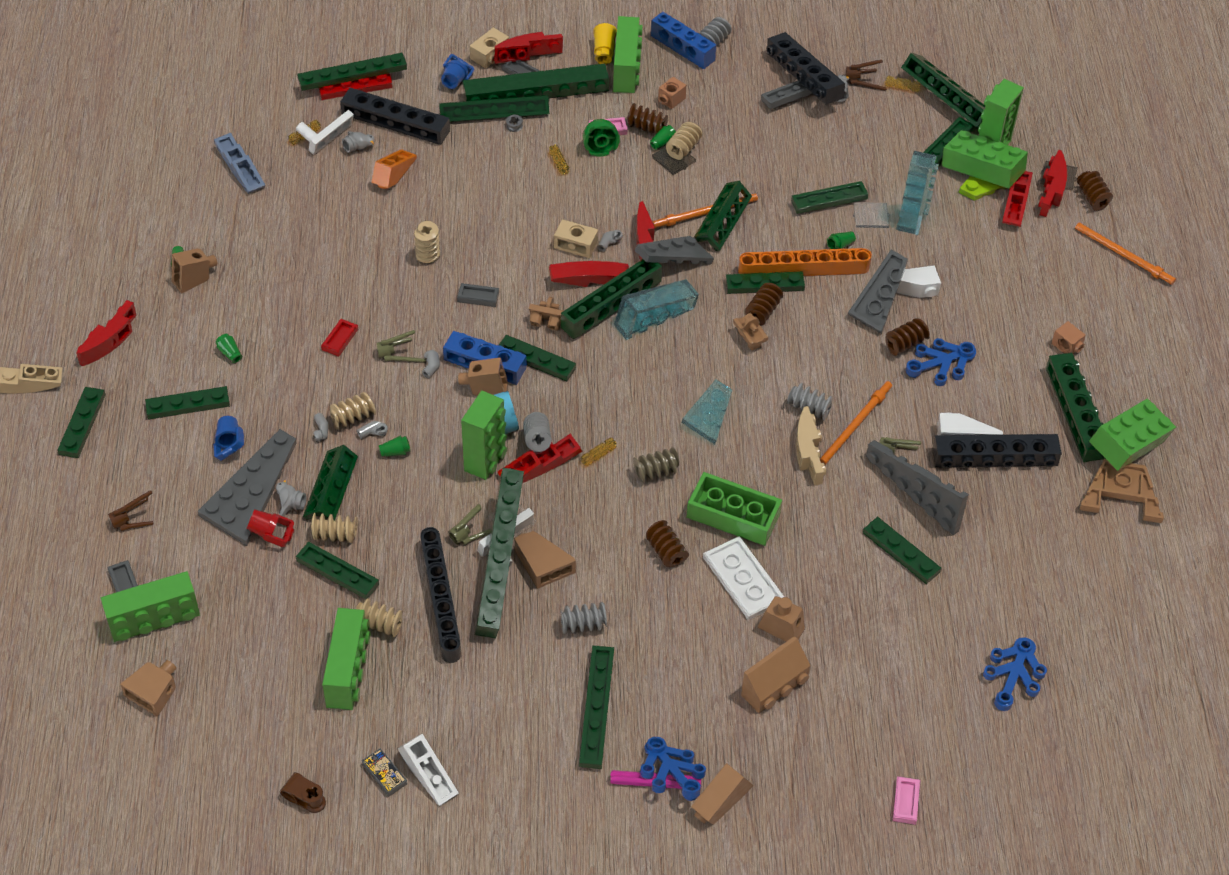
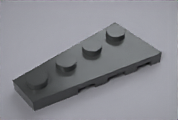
[634,236,714,264]
[848,249,908,334]

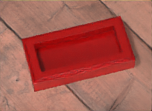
[321,319,359,357]

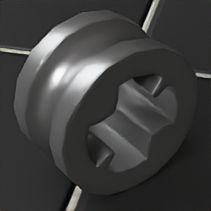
[506,115,523,132]

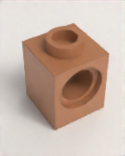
[658,77,687,109]
[1051,321,1086,354]

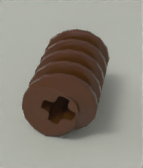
[627,103,668,134]
[1077,171,1113,211]
[745,283,783,326]
[885,318,930,356]
[646,520,689,568]

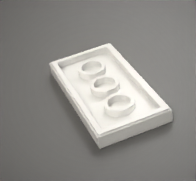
[703,536,784,620]

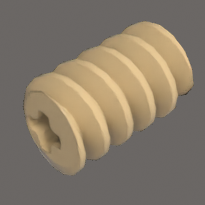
[666,122,703,160]
[414,221,440,263]
[330,392,376,430]
[311,513,358,543]
[356,598,402,638]

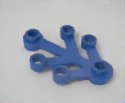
[906,338,976,386]
[983,637,1047,711]
[640,737,706,801]

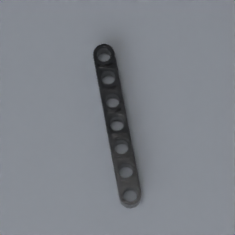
[420,527,461,663]

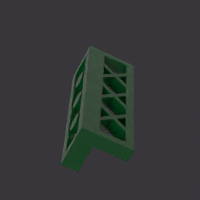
[694,180,752,251]
[303,445,358,521]

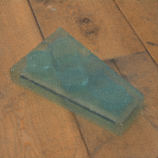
[681,379,732,445]

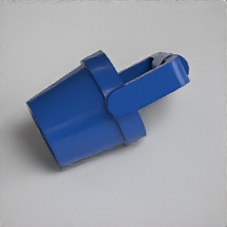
[441,54,475,89]
[214,416,244,461]

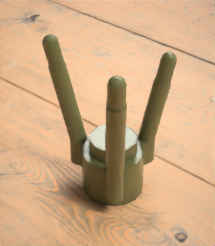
[376,330,426,362]
[879,437,921,454]
[448,504,491,545]

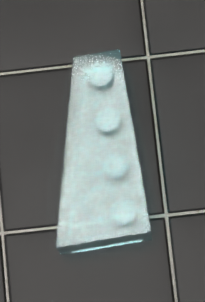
[896,151,939,235]
[614,279,699,340]

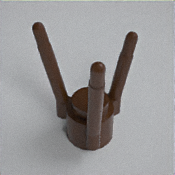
[846,60,887,91]
[108,490,154,532]

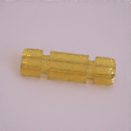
[885,76,921,92]
[288,120,321,145]
[549,144,569,175]
[581,437,617,466]

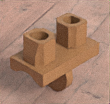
[529,297,563,331]
[733,313,768,350]

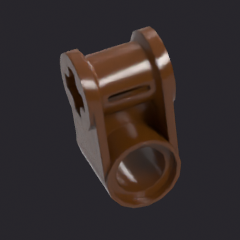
[280,772,326,813]

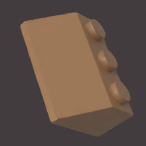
[741,636,811,713]

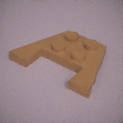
[1080,459,1164,523]

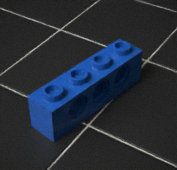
[651,12,716,69]
[443,331,527,385]

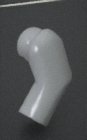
[597,230,623,252]
[422,350,440,378]
[313,413,328,441]
[356,421,388,439]

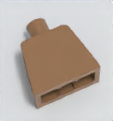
[172,248,218,293]
[458,358,508,396]
[758,596,805,642]
[120,660,176,716]

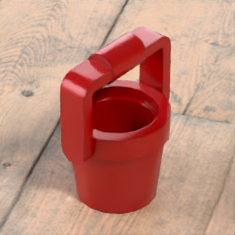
[246,509,294,547]

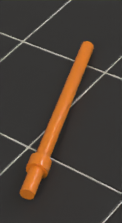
[652,193,758,228]
[1075,222,1176,285]
[820,381,892,465]

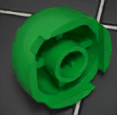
[583,119,620,157]

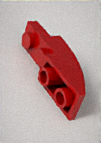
[494,32,563,63]
[1038,149,1067,217]
[76,300,137,366]

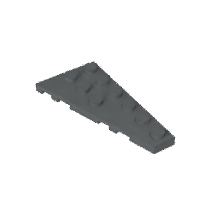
[198,429,297,546]
[866,440,969,535]

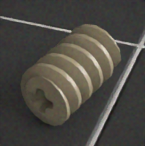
[633,447,679,482]

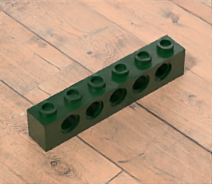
[901,53,985,128]
[561,259,662,339]
[1046,353,1106,462]

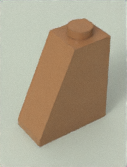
[514,531,576,589]
[691,763,754,825]

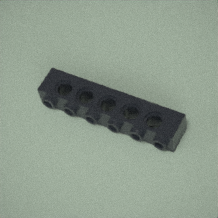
[766,32,845,105]
[340,88,450,145]
[932,434,1062,468]

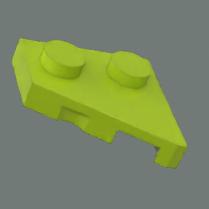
[959,176,1006,201]

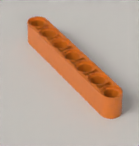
[738,248,872,276]

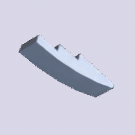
[214,133,265,194]

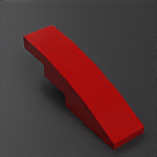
[1002,171,1033,227]
[637,201,655,261]
[549,261,629,287]
[497,433,583,483]

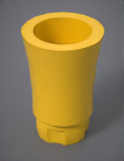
[593,23,617,65]

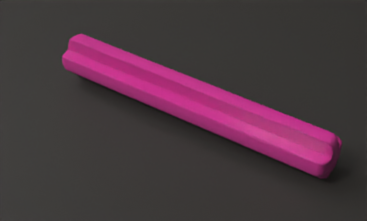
[610,770,702,789]

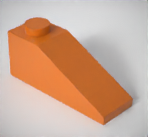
[371,149,417,189]

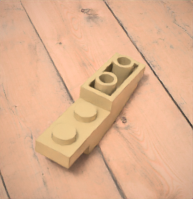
[0,364,62,394]
[796,406,826,486]

